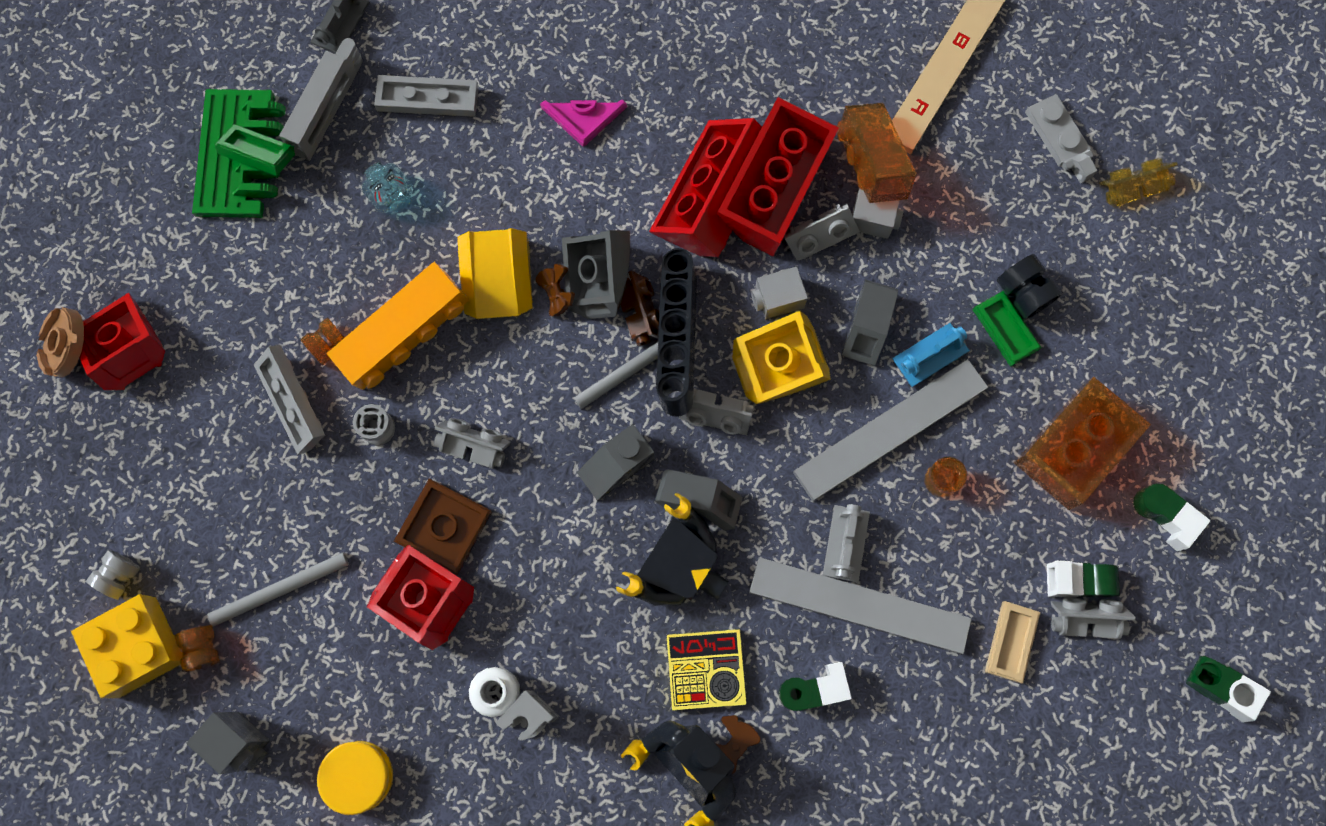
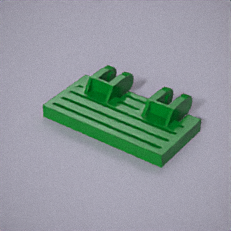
[192,89,286,218]

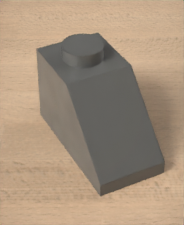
[577,424,655,501]

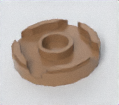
[37,307,84,378]

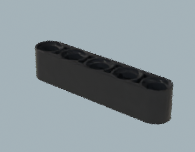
[656,248,697,417]

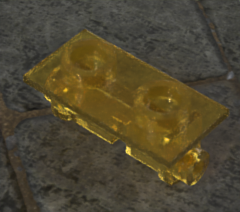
[1099,158,1178,206]

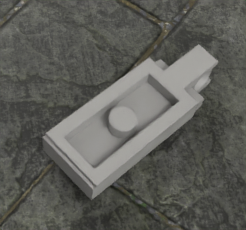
[1025,94,1097,184]

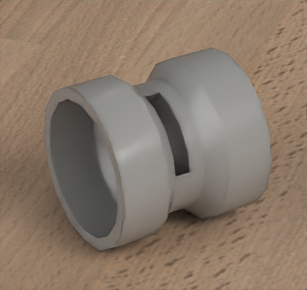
[353,404,395,446]
[86,549,140,600]

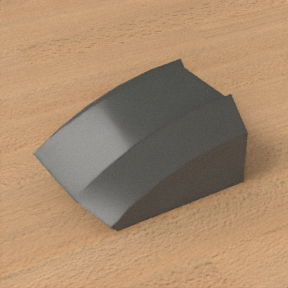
[562,230,630,319]

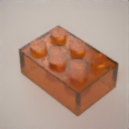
[1013,377,1151,510]

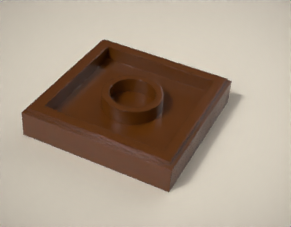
[393,478,492,575]

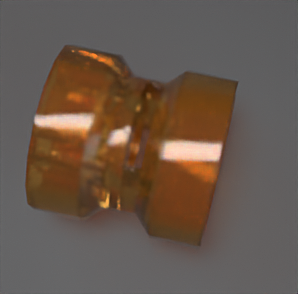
[300,317,345,366]
[924,457,967,497]
[175,625,220,672]

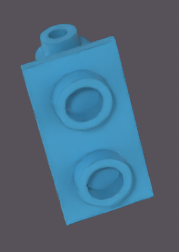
[892,323,970,387]

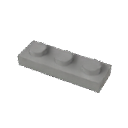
[374,75,479,117]
[254,345,325,455]

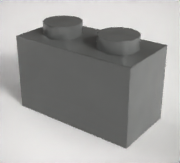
[186,712,270,774]

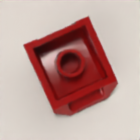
[79,293,165,390]
[366,545,474,650]

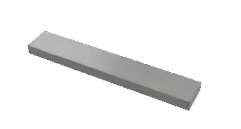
[793,359,989,502]
[749,557,972,654]

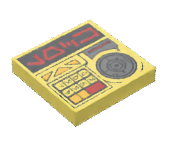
[667,629,746,710]

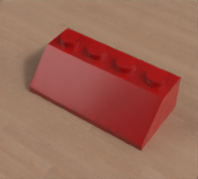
[717,97,839,256]
[649,118,762,257]

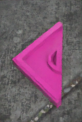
[540,100,627,147]

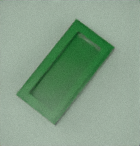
[215,124,295,176]
[973,291,1042,367]

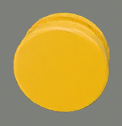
[317,741,393,815]

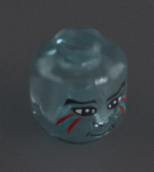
[362,162,413,215]

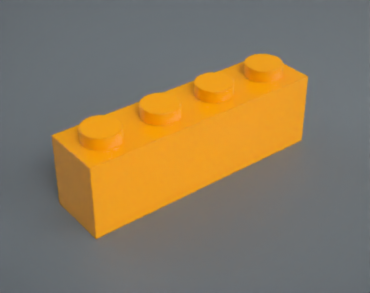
[326,261,469,390]

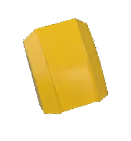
[458,228,533,319]
[732,311,831,404]

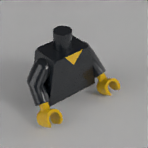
[616,493,729,606]
[621,720,736,826]

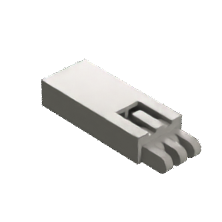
[279,38,363,161]

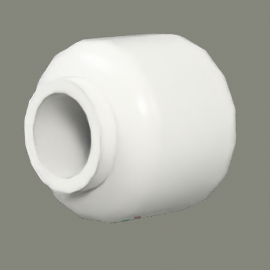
[469,667,520,717]

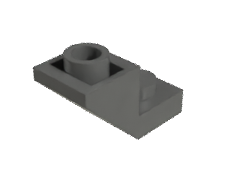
[842,279,898,366]
[655,469,743,531]

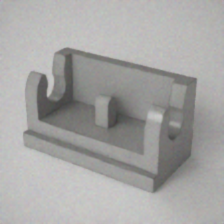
[495,690,560,741]

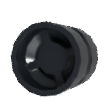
[997,254,1063,320]

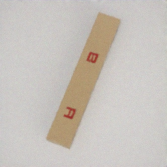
[882,0,1006,154]

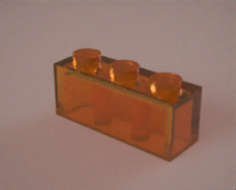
[837,103,917,203]

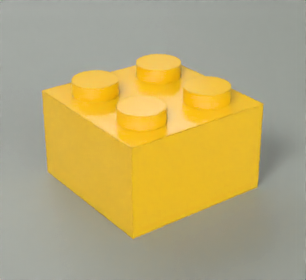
[71,594,186,698]

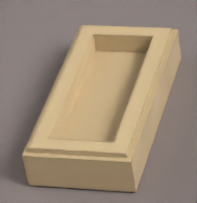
[985,601,1040,684]

